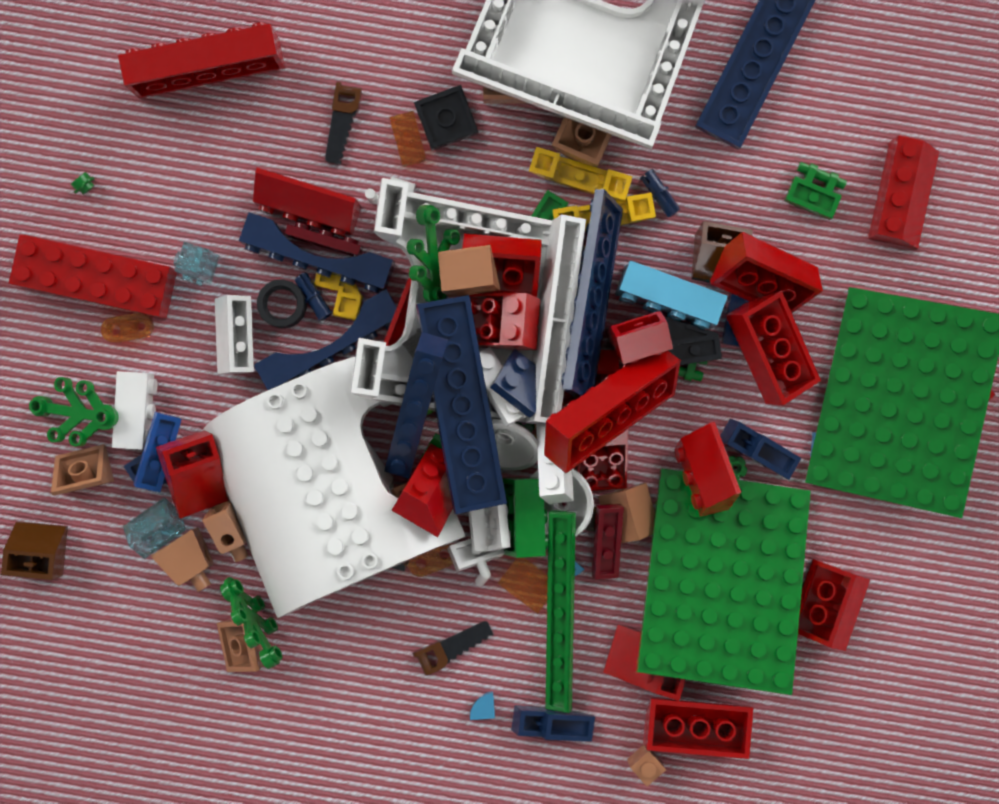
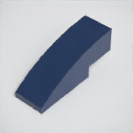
[720,419,801,480]
[511,705,595,742]

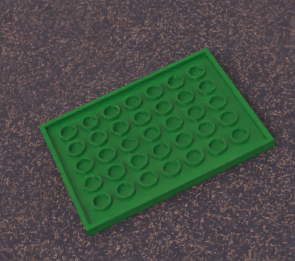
[805,287,999,518]
[636,468,811,695]

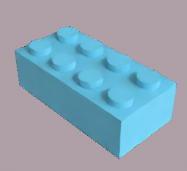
[615,260,728,329]

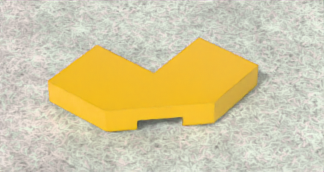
[314,273,363,321]

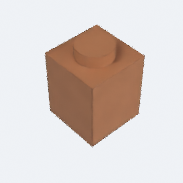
[627,745,666,787]

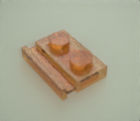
[497,557,548,614]

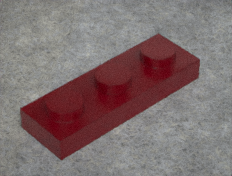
[285,222,363,257]
[592,504,624,580]

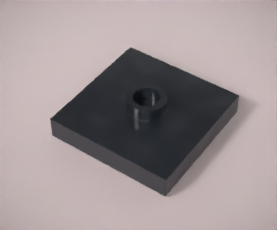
[414,85,479,151]

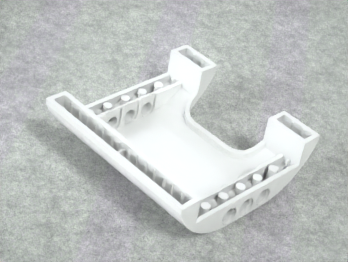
[452,0,705,150]
[350,178,586,425]
[203,357,466,618]

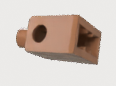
[202,500,249,562]
[151,527,214,592]

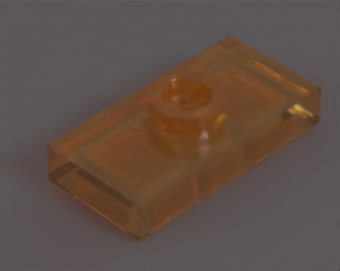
[389,111,427,167]

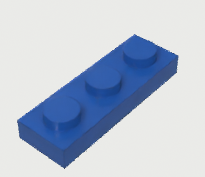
[133,412,182,492]

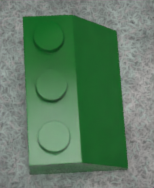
[502,478,548,558]

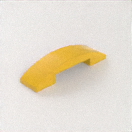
[529,147,633,201]
[552,192,656,232]

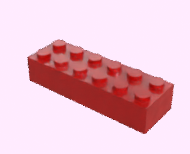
[118,22,285,99]
[8,234,178,319]
[544,351,681,473]

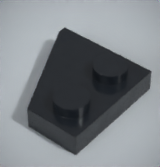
[665,317,722,365]

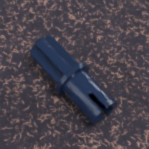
[640,169,680,217]
[295,272,333,321]

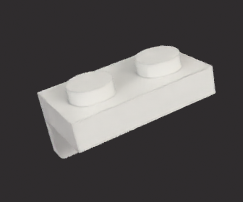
[468,504,511,552]

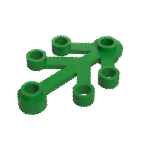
[406,205,460,302]
[29,377,119,446]
[220,577,283,669]

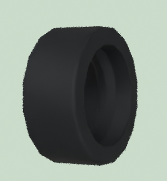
[257,279,307,328]

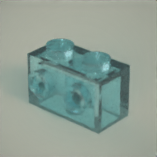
[174,242,220,287]
[123,497,186,559]

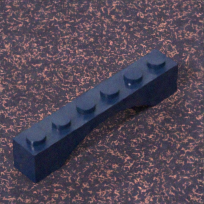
[239,212,395,294]
[254,289,397,390]
[384,332,448,478]

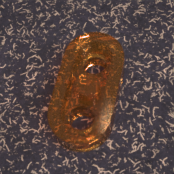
[101,313,154,343]
[408,543,453,577]

